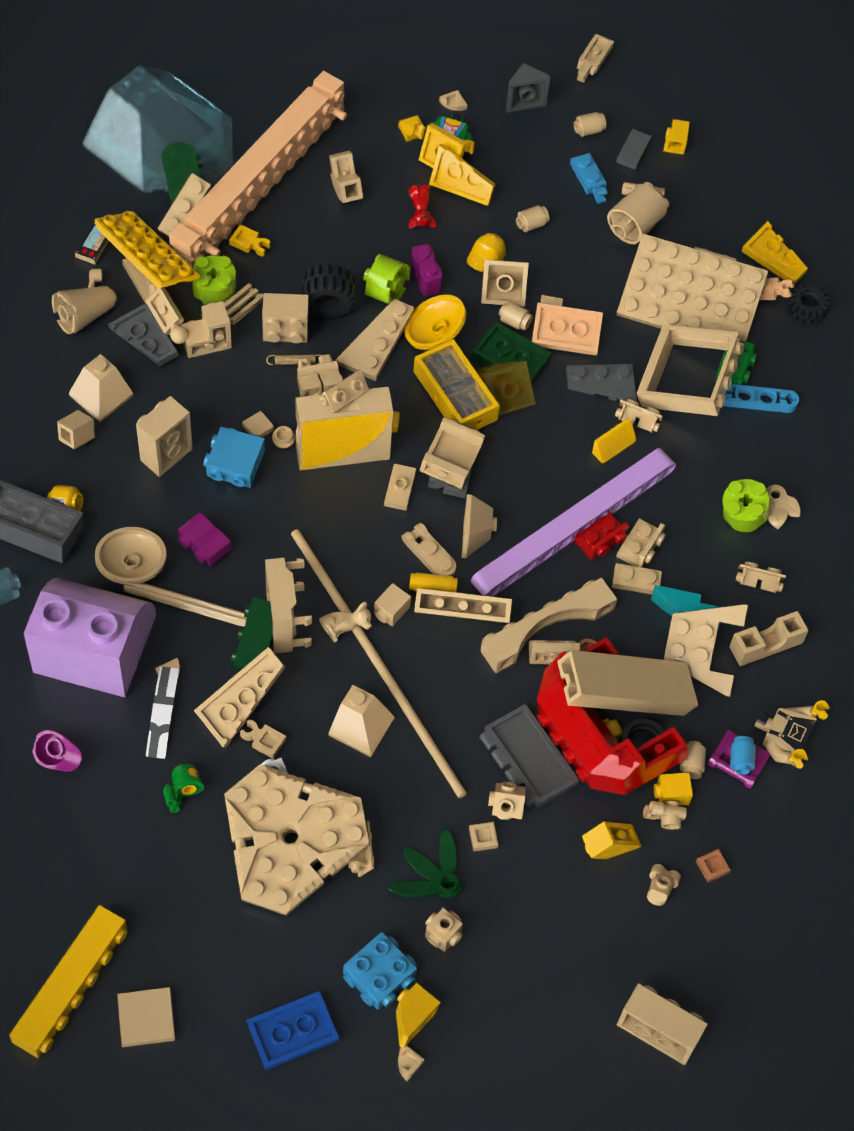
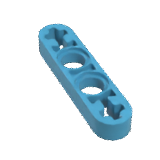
[712,384,799,413]

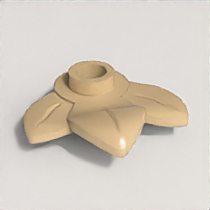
[766,485,800,529]

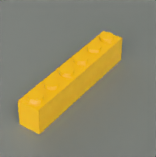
[9,905,128,1059]

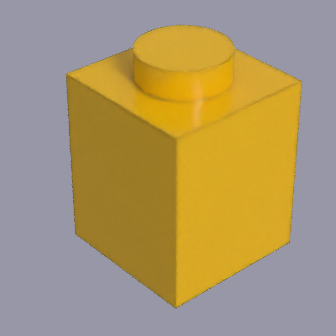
[654,773,693,806]

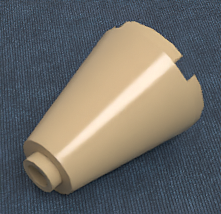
[52,286,117,334]

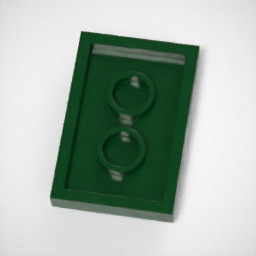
[472,321,552,388]

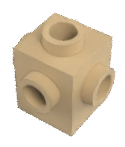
[488,782,526,820]
[425,908,463,952]

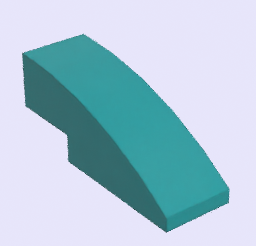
[651,585,721,629]

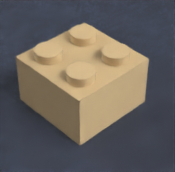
[262,293,308,343]

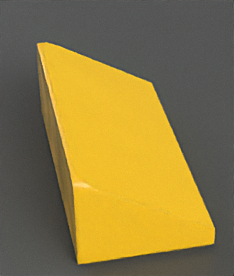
[592,418,636,463]

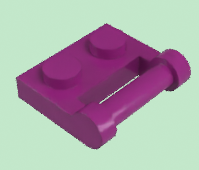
[707,730,770,789]

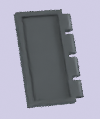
[479,704,579,807]

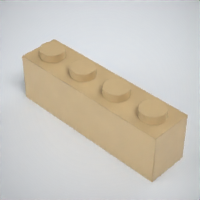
[414,588,512,623]

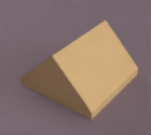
[481,259,529,307]

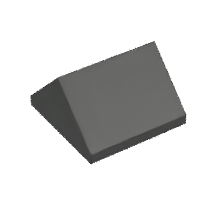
[506,63,550,113]

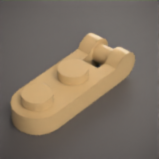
[401,523,456,577]

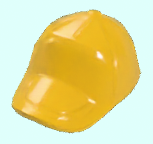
[467,233,507,272]

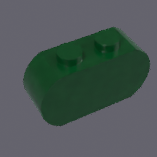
[161,142,207,203]

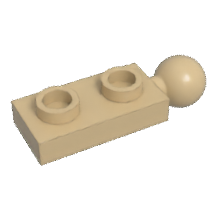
[146,288,188,344]

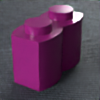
[411,244,442,297]
[178,512,232,567]

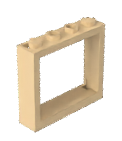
[637,325,744,416]

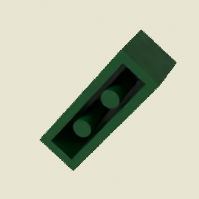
[231,597,273,672]

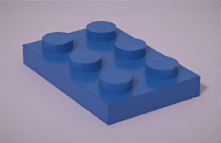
[246,991,339,1071]

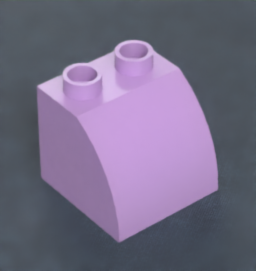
[24,578,156,697]

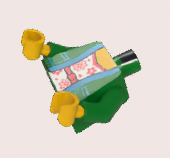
[411,113,475,154]

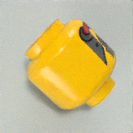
[47,485,84,513]

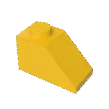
[582,822,641,859]
[396,983,440,1049]

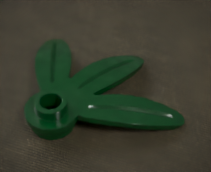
[388,829,463,898]

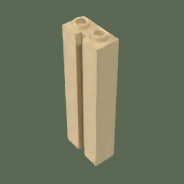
[557,650,698,716]

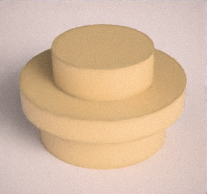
[272,426,295,448]

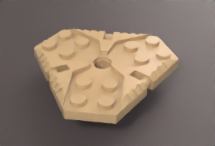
[224,764,370,916]

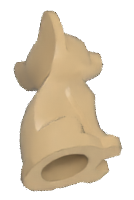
[319,601,372,643]

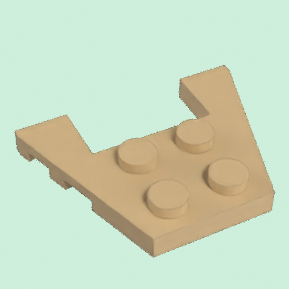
[664,604,748,697]

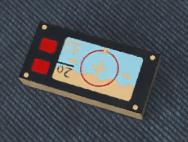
[75,221,109,264]

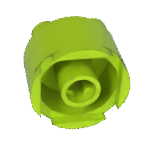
[363,254,410,304]
[192,255,236,305]
[723,479,769,532]

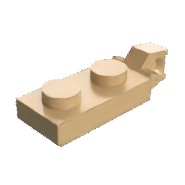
[576,34,614,83]

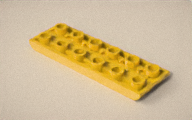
[95,211,200,289]

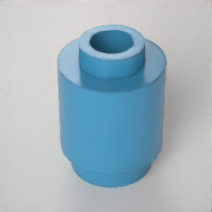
[730,736,756,775]

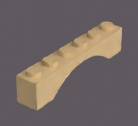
[481,577,617,673]

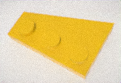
[429,143,495,206]
[741,221,808,285]

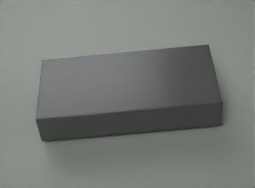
[616,129,651,170]

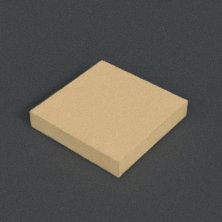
[117,987,175,1047]

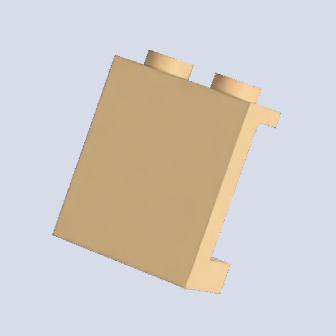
[419,418,485,489]

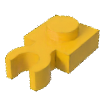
[229,224,271,256]

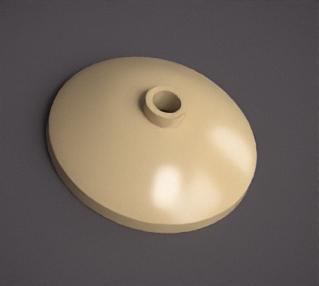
[95,527,167,584]

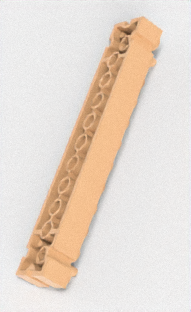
[169,71,347,268]

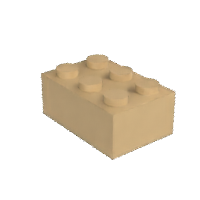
[136,396,193,477]
[617,983,707,1065]

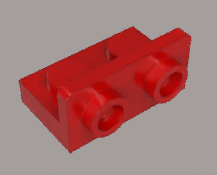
[574,512,629,560]

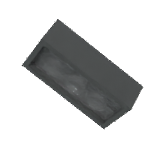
[0,480,84,563]

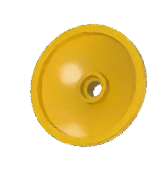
[405,295,466,350]

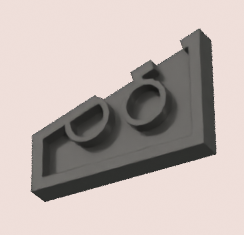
[108,303,179,367]
[566,364,637,402]

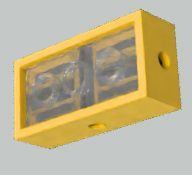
[414,339,500,430]

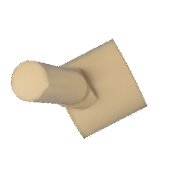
[88,269,103,288]

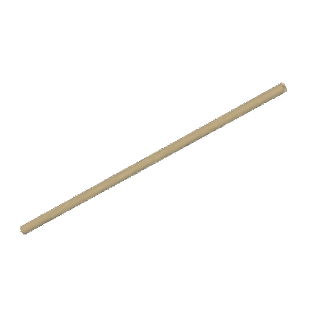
[291,529,467,798]

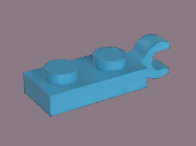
[570,153,607,204]

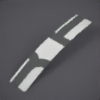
[146,667,179,759]

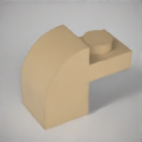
[329,151,363,203]

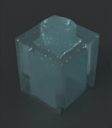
[0,567,21,605]

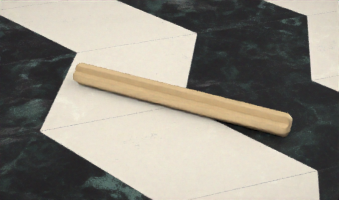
[124,583,247,627]

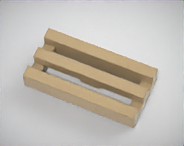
[224,283,263,326]

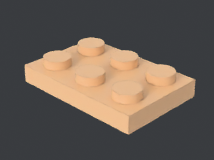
[532,303,603,356]

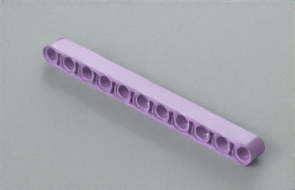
[470,448,676,597]

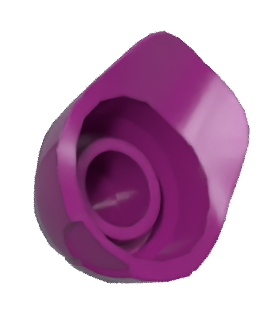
[32,730,83,772]

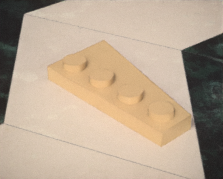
[335,299,414,381]
[194,647,285,749]

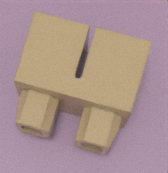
[297,354,343,397]

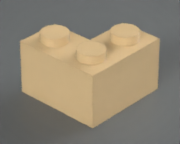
[181,301,231,358]

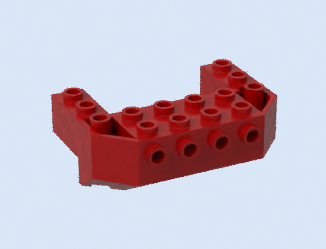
[537,637,688,795]

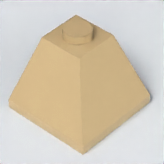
[69,354,133,422]
[462,494,497,558]
[328,685,395,757]

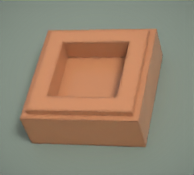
[696,849,731,883]

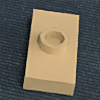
[384,464,416,511]

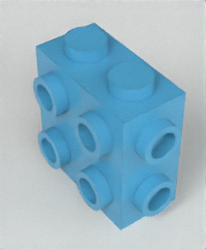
[203,427,265,488]
[343,932,417,1010]

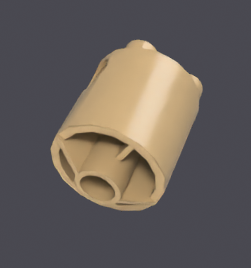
[607,182,669,244]

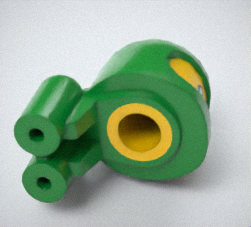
[163,763,204,813]

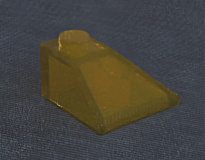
[476,361,536,416]

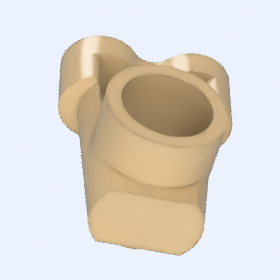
[643,801,686,830]
[647,864,681,906]

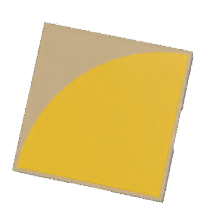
[296,387,393,470]

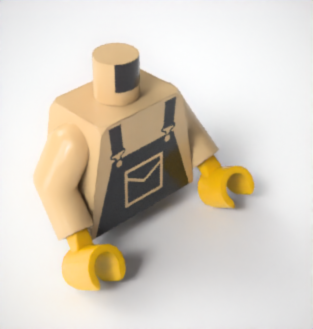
[754,700,830,769]

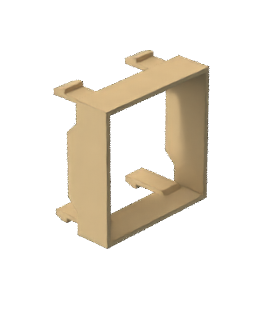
[265,558,312,653]

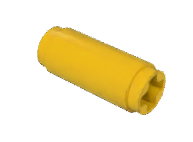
[409,573,458,593]

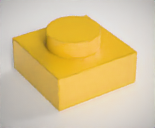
[398,115,424,142]

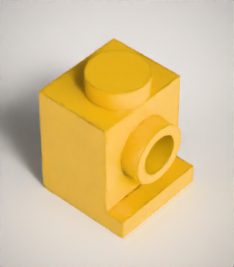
[663,119,689,154]

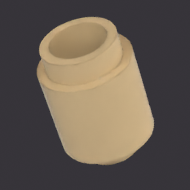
[574,112,606,137]
[516,205,549,232]
[499,301,533,331]
[680,741,706,779]

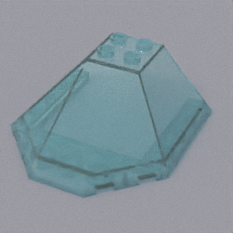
[83,65,233,192]

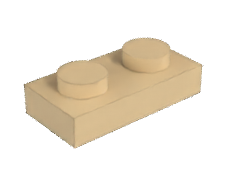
[612,563,662,595]

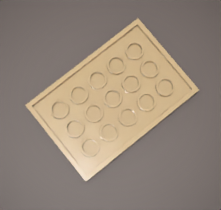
[616,234,768,342]

